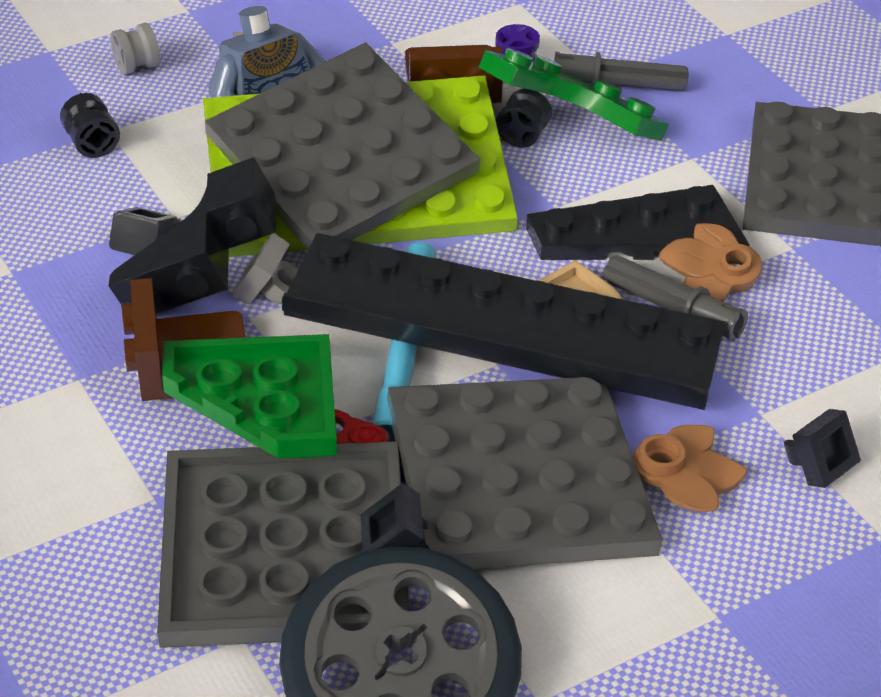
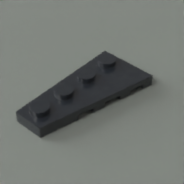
[526,185,750,260]

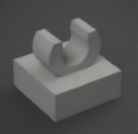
[232,233,298,305]

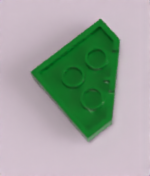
[162,334,337,459]

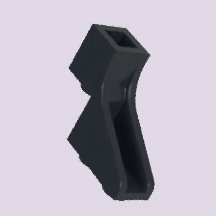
[108,157,276,314]

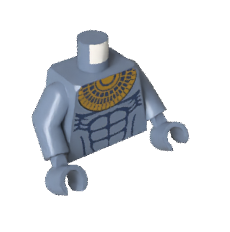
[209,6,326,98]

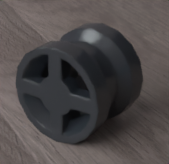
[496,88,552,148]

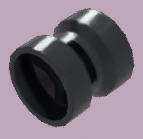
[60,93,120,158]

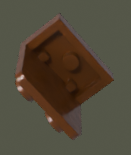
[405,45,503,103]
[121,278,245,401]

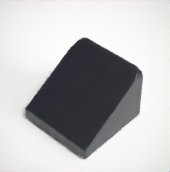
[109,207,180,255]

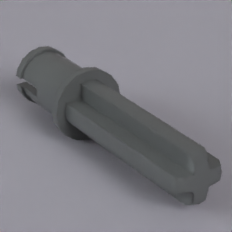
[554,51,689,90]
[603,255,748,342]

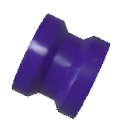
[495,24,540,62]

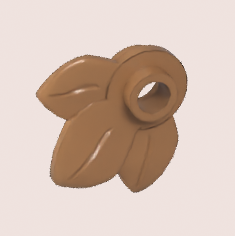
[659,223,762,301]
[633,425,747,512]

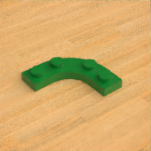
[479,48,669,141]

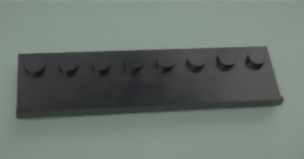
[282,233,725,410]

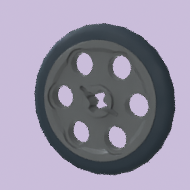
[279,546,522,697]

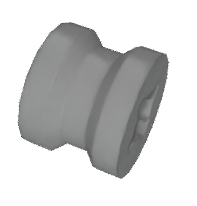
[110,22,160,75]

